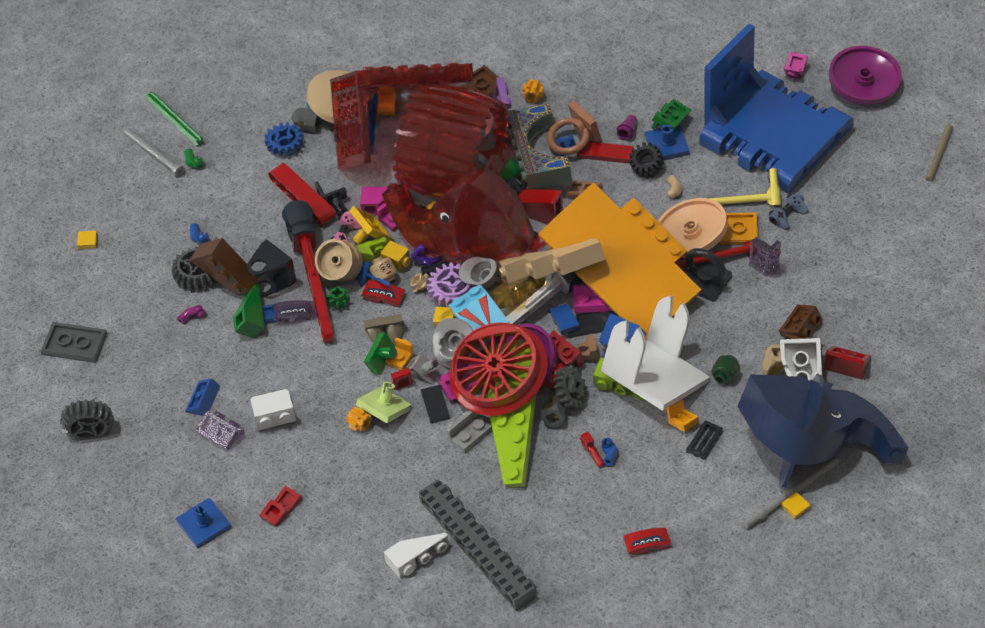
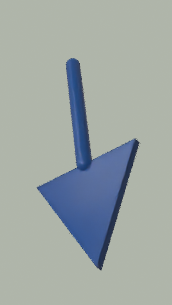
[356,261,391,287]

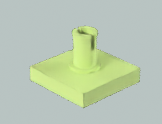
[356,382,412,423]

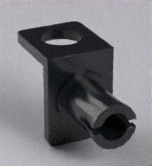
[315,181,348,216]

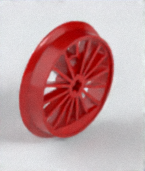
[450,322,548,416]

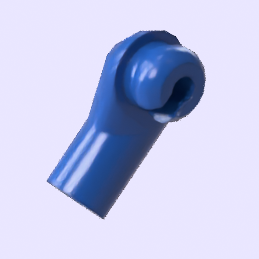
[190,223,209,244]
[601,437,618,466]

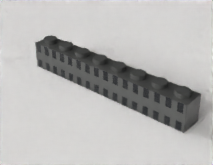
[419,479,536,611]

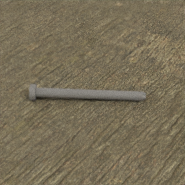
[123,128,185,177]

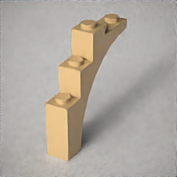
[495,238,605,283]

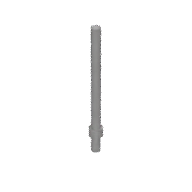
[742,457,839,529]

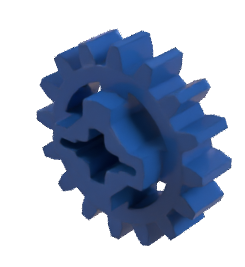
[264,122,304,157]

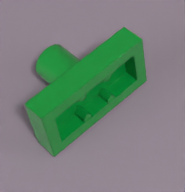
[364,332,397,374]

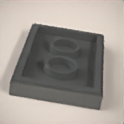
[40,322,107,363]

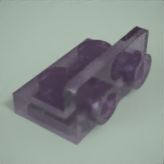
[749,237,781,277]
[195,410,244,450]

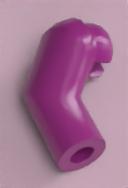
[177,305,206,324]

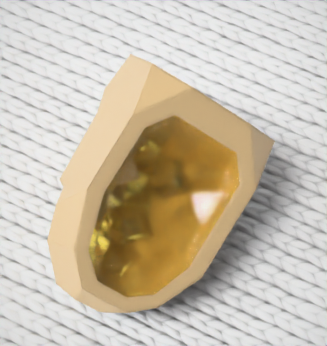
[762,344,784,375]

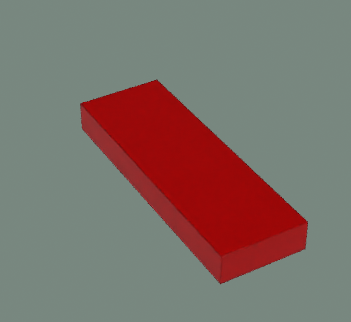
[577,140,634,164]

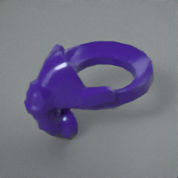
[411,244,443,266]

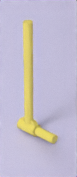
[685,168,781,207]

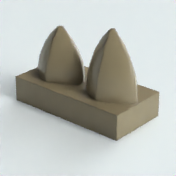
[364,314,403,342]

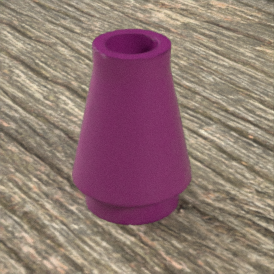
[617,115,637,140]

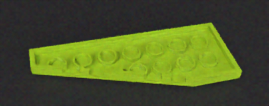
[483,341,542,487]

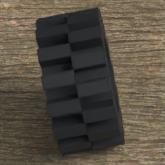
[629,142,664,178]

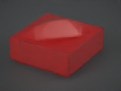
[391,367,413,390]

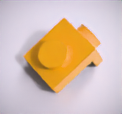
[666,399,699,432]

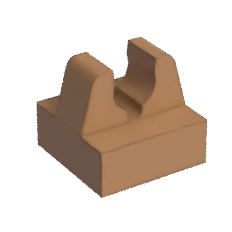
[578,335,600,362]

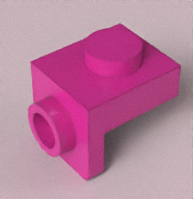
[783,52,808,78]

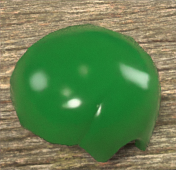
[495,157,520,185]

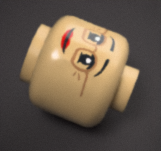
[369,256,397,282]

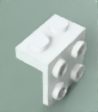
[251,389,296,430]

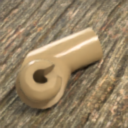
[667,175,683,199]

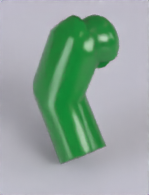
[184,149,204,169]

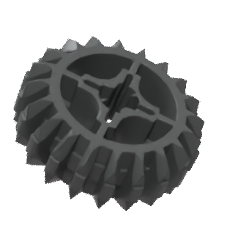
[171,246,218,292]
[60,399,114,440]

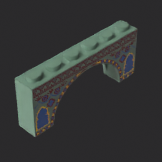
[507,103,572,190]

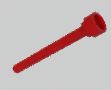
[675,239,759,268]

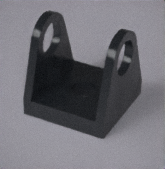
[247,239,297,297]

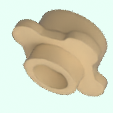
[411,273,429,293]

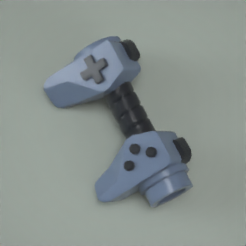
[768,192,808,229]

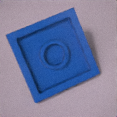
[645,125,690,160]
[175,497,232,549]

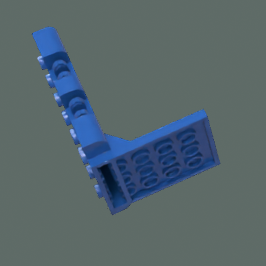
[699,24,854,193]

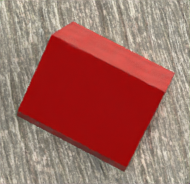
[824,346,871,380]

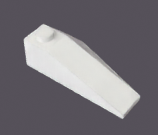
[780,338,822,381]

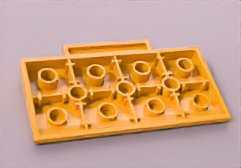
[538,183,701,340]

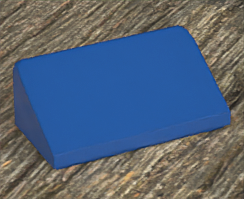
[185,378,220,417]

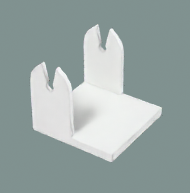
[601,295,710,411]

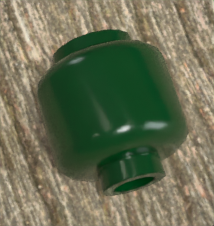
[711,355,741,384]

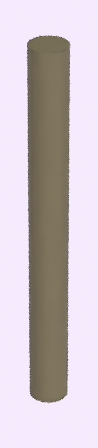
[925,124,953,182]

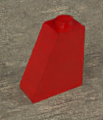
[513,189,563,225]

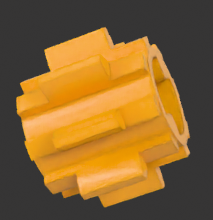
[522,79,545,103]
[346,407,372,432]

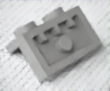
[447,410,492,453]

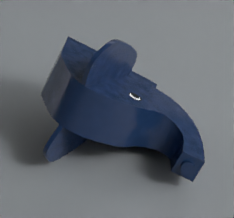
[737,374,908,489]

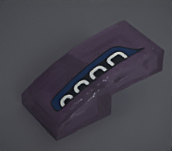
[273,300,316,323]

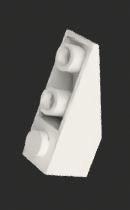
[384,533,449,578]

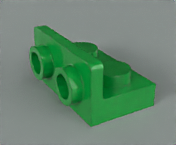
[651,98,691,133]

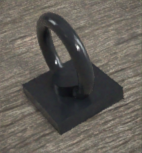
[685,248,732,302]

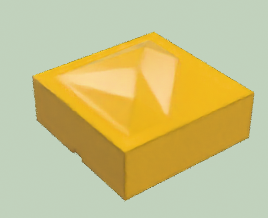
[433,307,454,326]

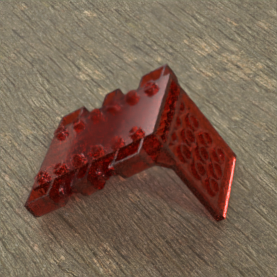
[330,63,473,170]

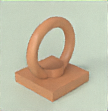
[547,100,602,155]

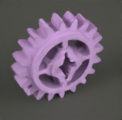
[427,262,477,307]

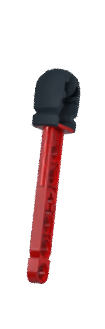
[282,200,334,343]

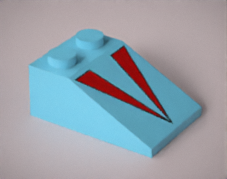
[448,285,510,346]

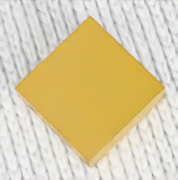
[77,230,98,250]
[781,492,810,520]

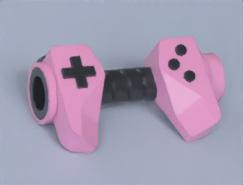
[330,212,361,243]

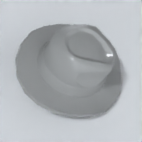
[432,318,473,368]

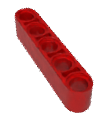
[268,163,336,227]

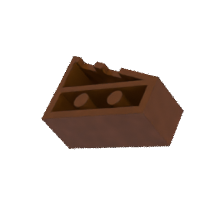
[190,238,259,295]

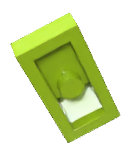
[357,236,387,267]

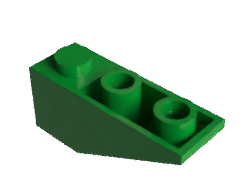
[233,283,265,338]

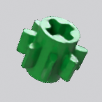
[326,286,351,311]

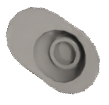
[459,257,500,288]

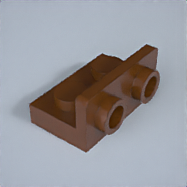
[779,304,823,339]

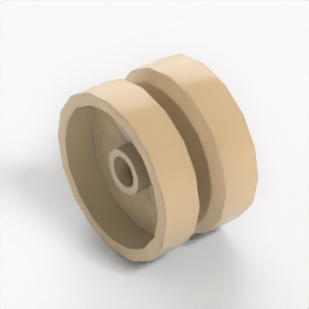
[315,239,363,282]

